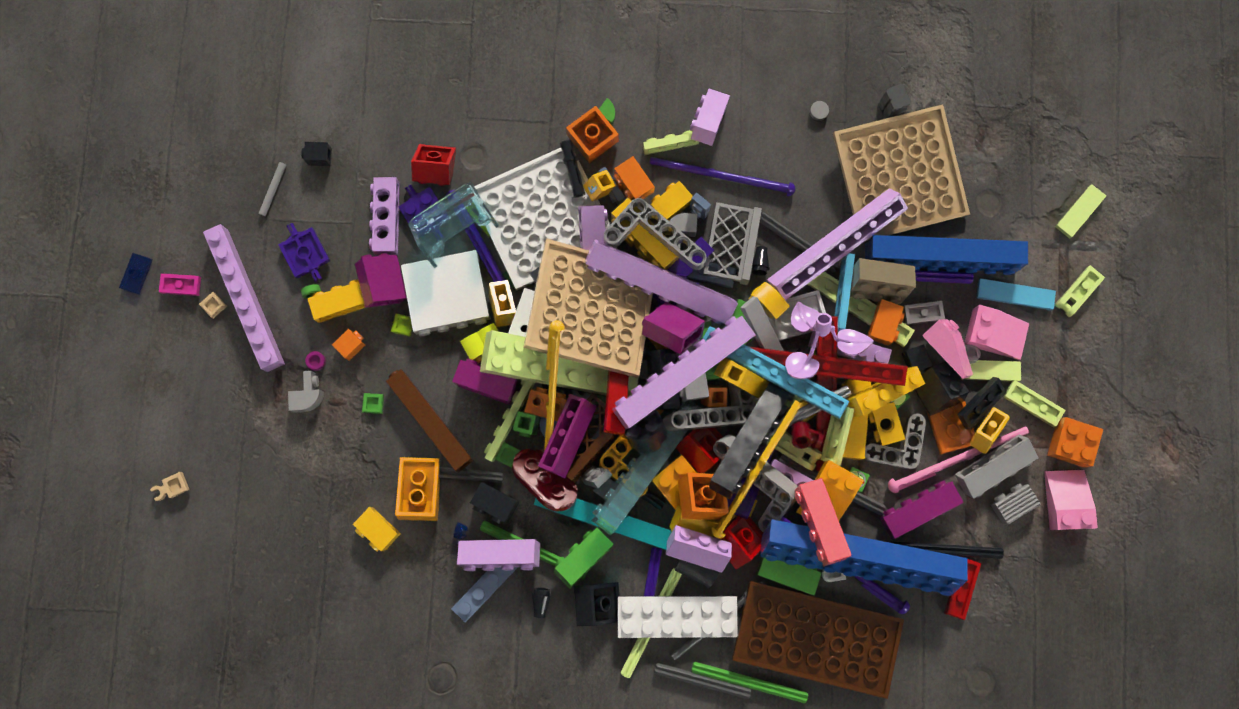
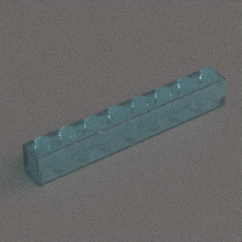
[591,399,702,535]

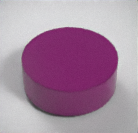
[305,351,326,371]

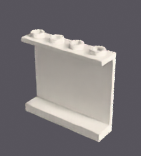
[401,250,491,336]

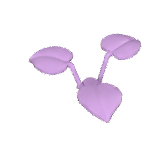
[785,301,873,379]

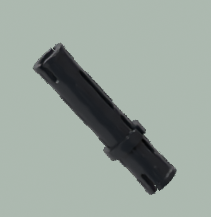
[560,140,585,198]

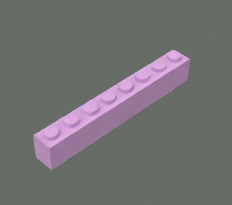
[767,188,908,300]
[203,224,285,372]
[585,239,738,325]
[612,316,755,429]

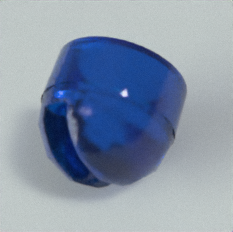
[453,522,468,539]

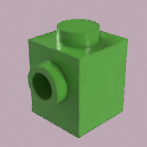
[513,411,541,438]

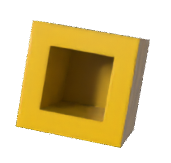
[583,170,616,201]

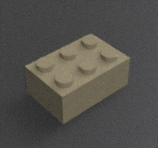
[850,258,916,304]

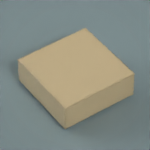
[199,292,227,319]

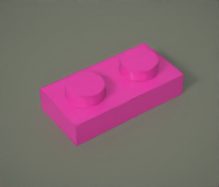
[159,274,201,296]

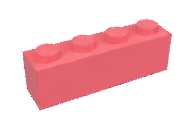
[795,478,852,566]

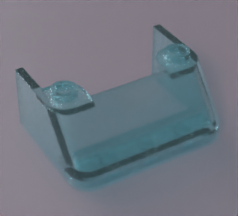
[409,182,499,268]

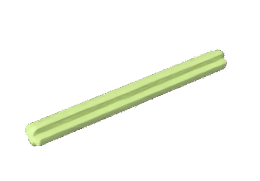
[621,568,682,678]

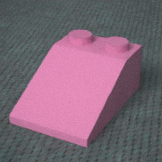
[964,305,1029,360]
[922,319,973,379]
[1044,470,1098,530]

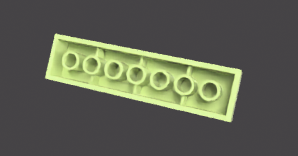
[480,330,639,398]

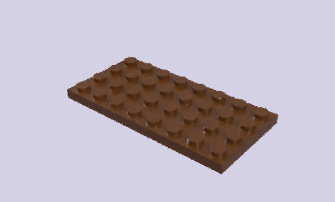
[732,581,904,699]

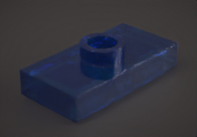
[119,253,152,295]

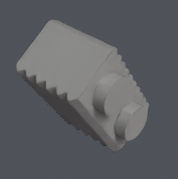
[990,483,1041,525]

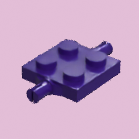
[398,185,450,242]
[278,223,330,282]

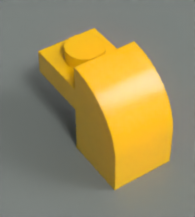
[748,282,790,319]

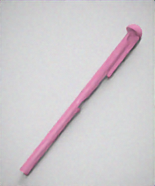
[888,427,1029,493]

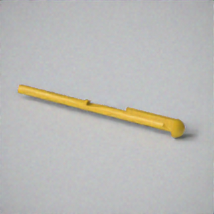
[544,320,565,451]
[711,400,802,539]

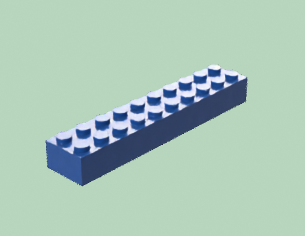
[760,519,968,596]

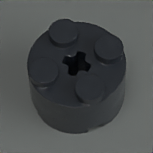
[625,410,667,454]

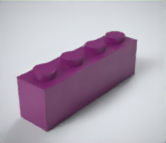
[538,394,597,478]
[880,480,964,539]

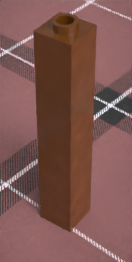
[386,369,474,473]

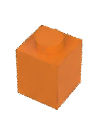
[332,329,365,361]
[701,384,727,407]

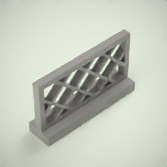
[703,202,762,285]

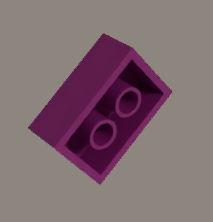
[452,358,519,405]

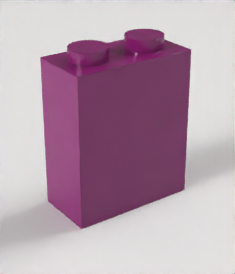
[355,253,407,308]
[642,302,705,355]

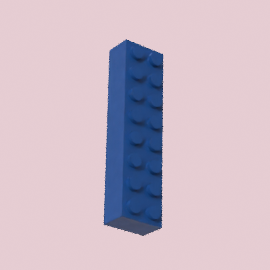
[865,235,1028,275]

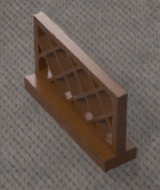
[541,393,619,483]

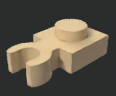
[150,472,190,501]

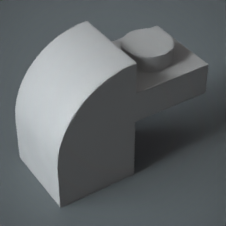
[665,213,697,250]
[288,371,324,413]

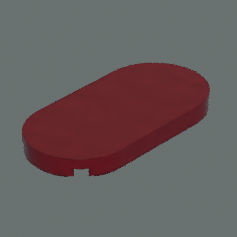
[512,449,577,511]

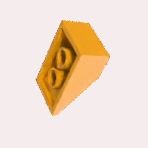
[651,455,696,510]
[395,457,440,521]
[796,460,864,521]

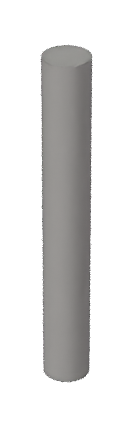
[258,162,286,217]

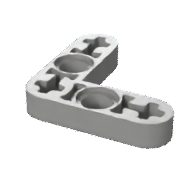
[865,414,926,469]

